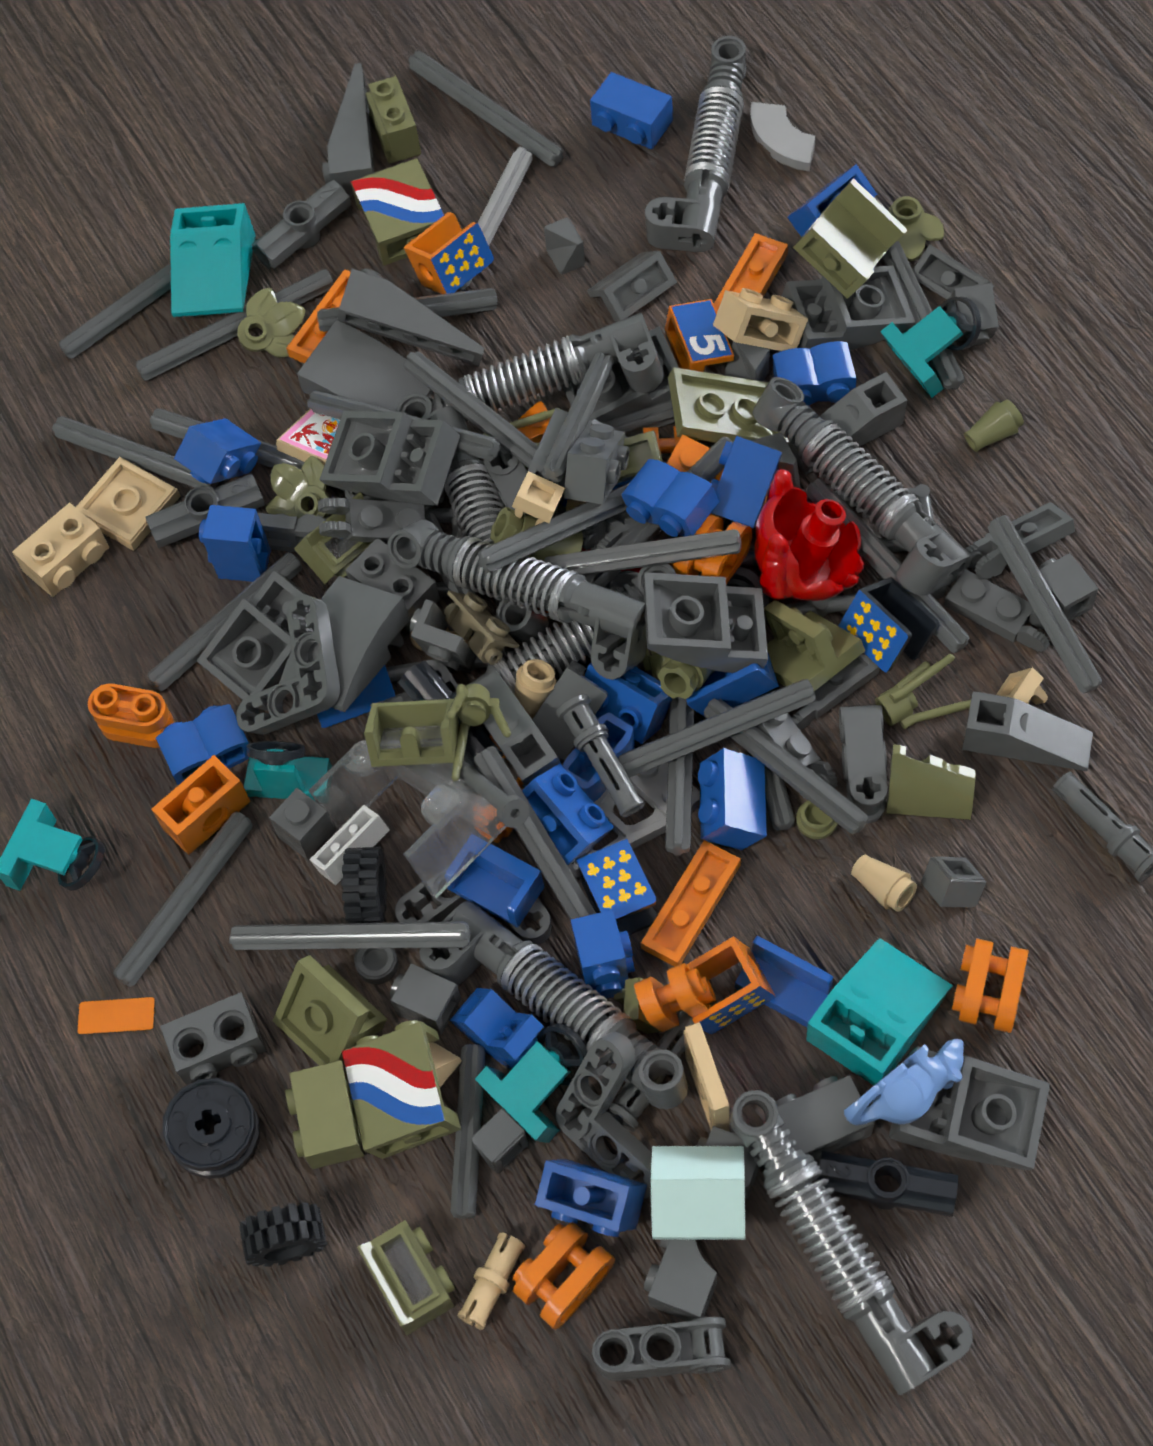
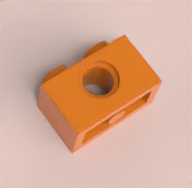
[151,755,251,855]

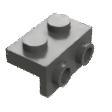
[410,599,477,672]

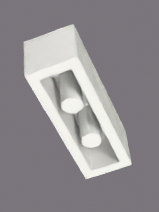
[310,805,389,885]

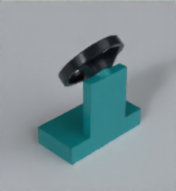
[880,296,981,398]
[244,741,332,802]
[0,799,105,891]
[475,1024,588,1143]

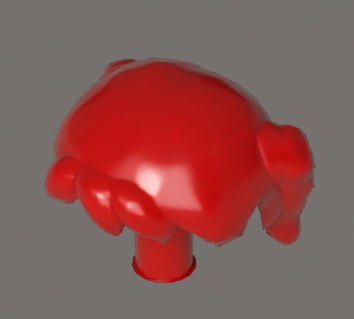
[754,469,864,601]

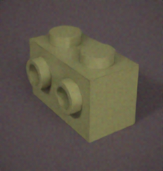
[285,1060,364,1169]

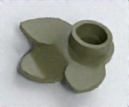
[888,196,944,261]
[237,288,305,358]
[266,456,330,518]

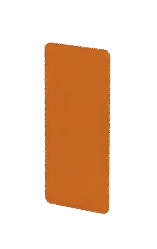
[78,997,155,1034]

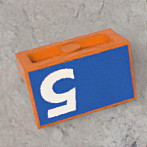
[665,299,734,372]

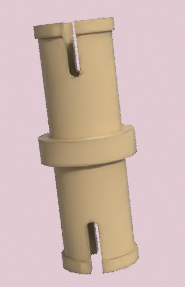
[457,1232,525,1330]

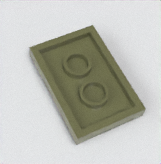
[668,367,789,444]

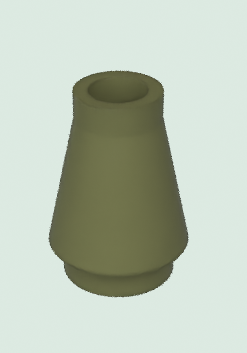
[964,399,1024,452]

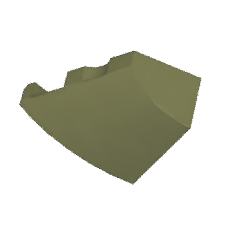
[886,744,976,820]

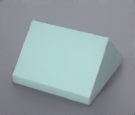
[651,1146,745,1240]

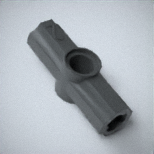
[251,180,351,270]
[145,474,265,548]

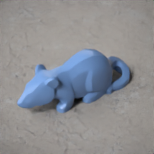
[844,1039,964,1125]

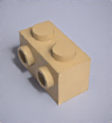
[713,288,808,351]
[12,502,109,597]

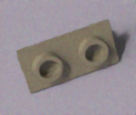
[444,591,520,665]

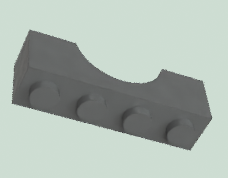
[643,1126,760,1321]

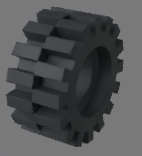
[341,847,387,923]
[239,1203,327,1267]

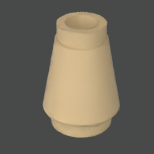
[514,659,556,719]
[851,854,917,912]

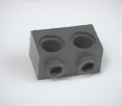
[160,992,267,1085]

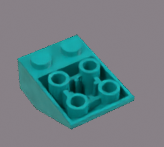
[170,203,256,317]
[806,938,953,1086]

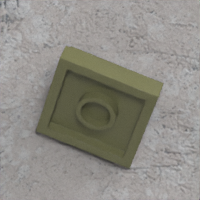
[764,600,865,692]
[273,955,387,1066]

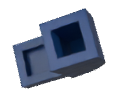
[450,988,544,1069]

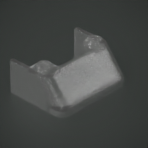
[308,740,507,898]

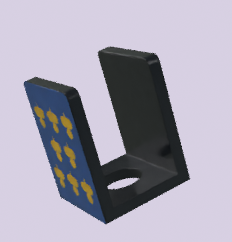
[838,577,940,672]
[577,839,657,935]

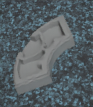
[750,102,815,171]

